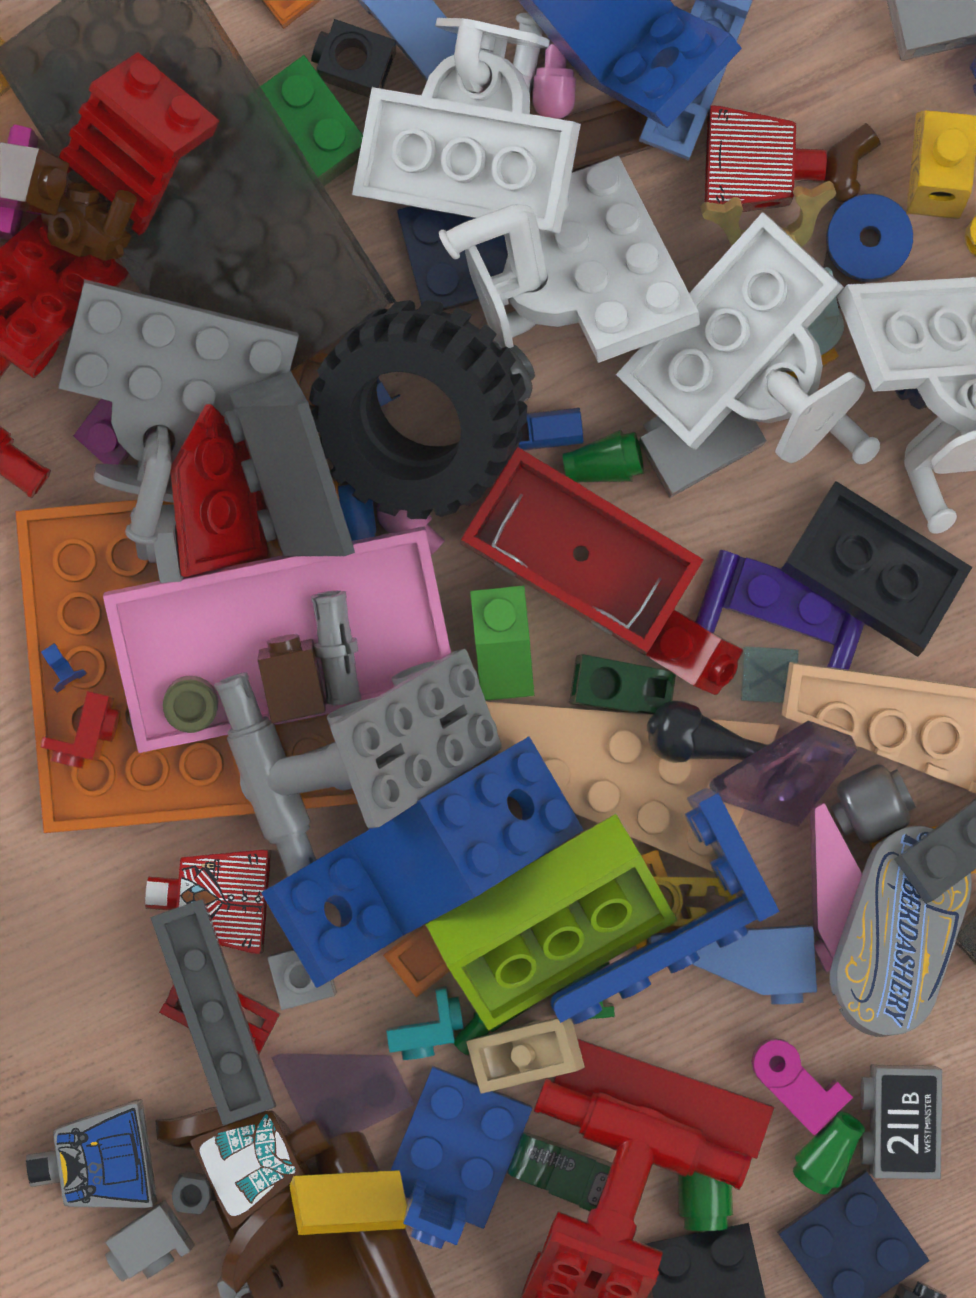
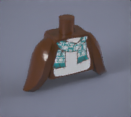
[155,1106,331,1293]

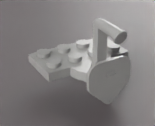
[58,279,299,544]

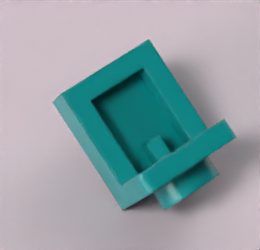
[386,986,464,1060]

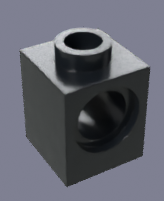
[311,19,397,98]

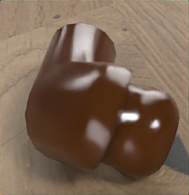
[823,123,881,202]

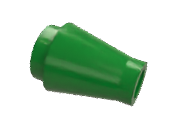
[562,429,644,483]
[793,1111,865,1195]

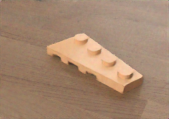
[782,662,976,794]

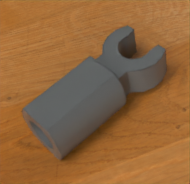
[172,1172,217,1215]

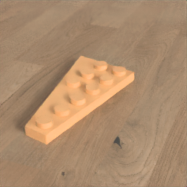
[470,702,780,873]

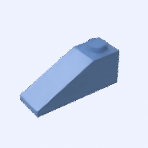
[647,925,817,1004]

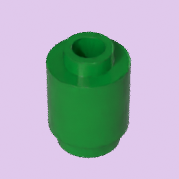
[678,1172,733,1231]

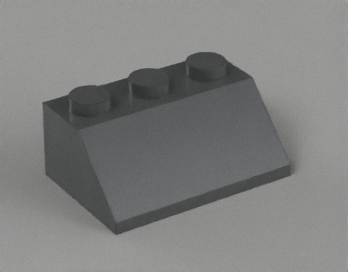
[224,371,355,556]

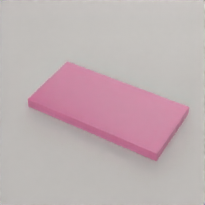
[103,526,451,753]

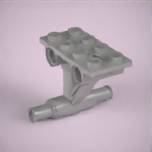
[214,649,501,876]

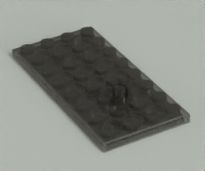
[0,0,396,372]

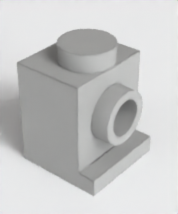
[105,1200,195,1282]

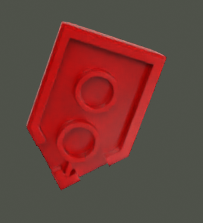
[171,404,268,577]

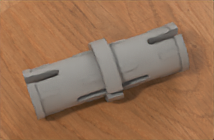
[311,590,361,705]

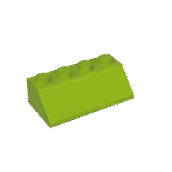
[426,814,678,1031]

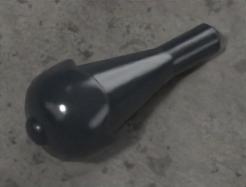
[647,701,782,768]

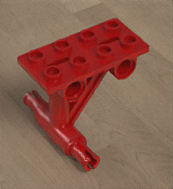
[0,215,129,498]
[520,1078,752,1298]

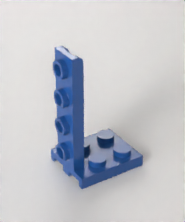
[550,788,780,1025]
[390,1066,533,1249]

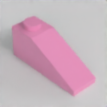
[810,803,862,973]

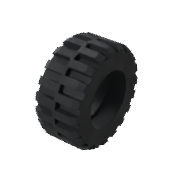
[309,300,528,519]

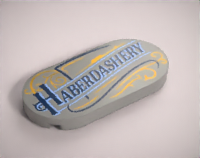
[830,826,972,1037]

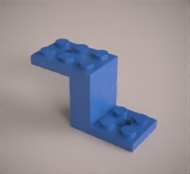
[518,0,742,128]
[261,736,584,988]

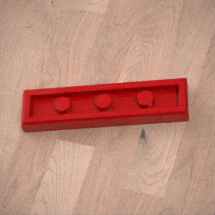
[553,1038,775,1159]

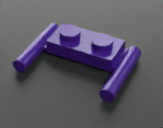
[695,550,865,670]

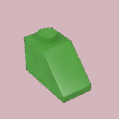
[470,586,535,701]

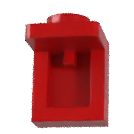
[646,610,743,695]
[40,691,120,769]

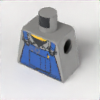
[26,1099,158,1208]

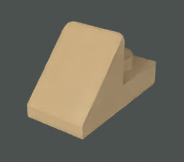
[466,1018,585,1094]

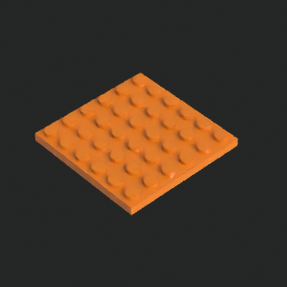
[15,481,358,833]

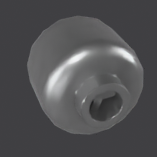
[831,764,916,844]

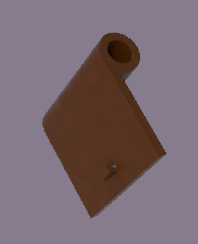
[214,1131,435,1298]

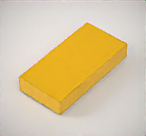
[289,1170,407,1235]

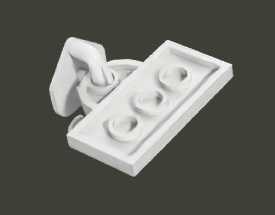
[352,13,581,233]
[439,156,700,363]
[616,212,880,464]
[836,277,976,534]

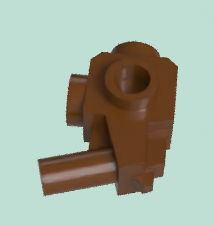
[41,181,137,261]

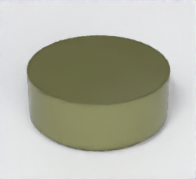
[163,676,218,733]

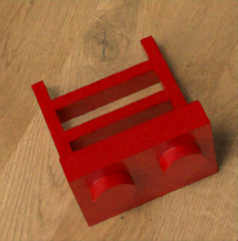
[59,52,220,235]

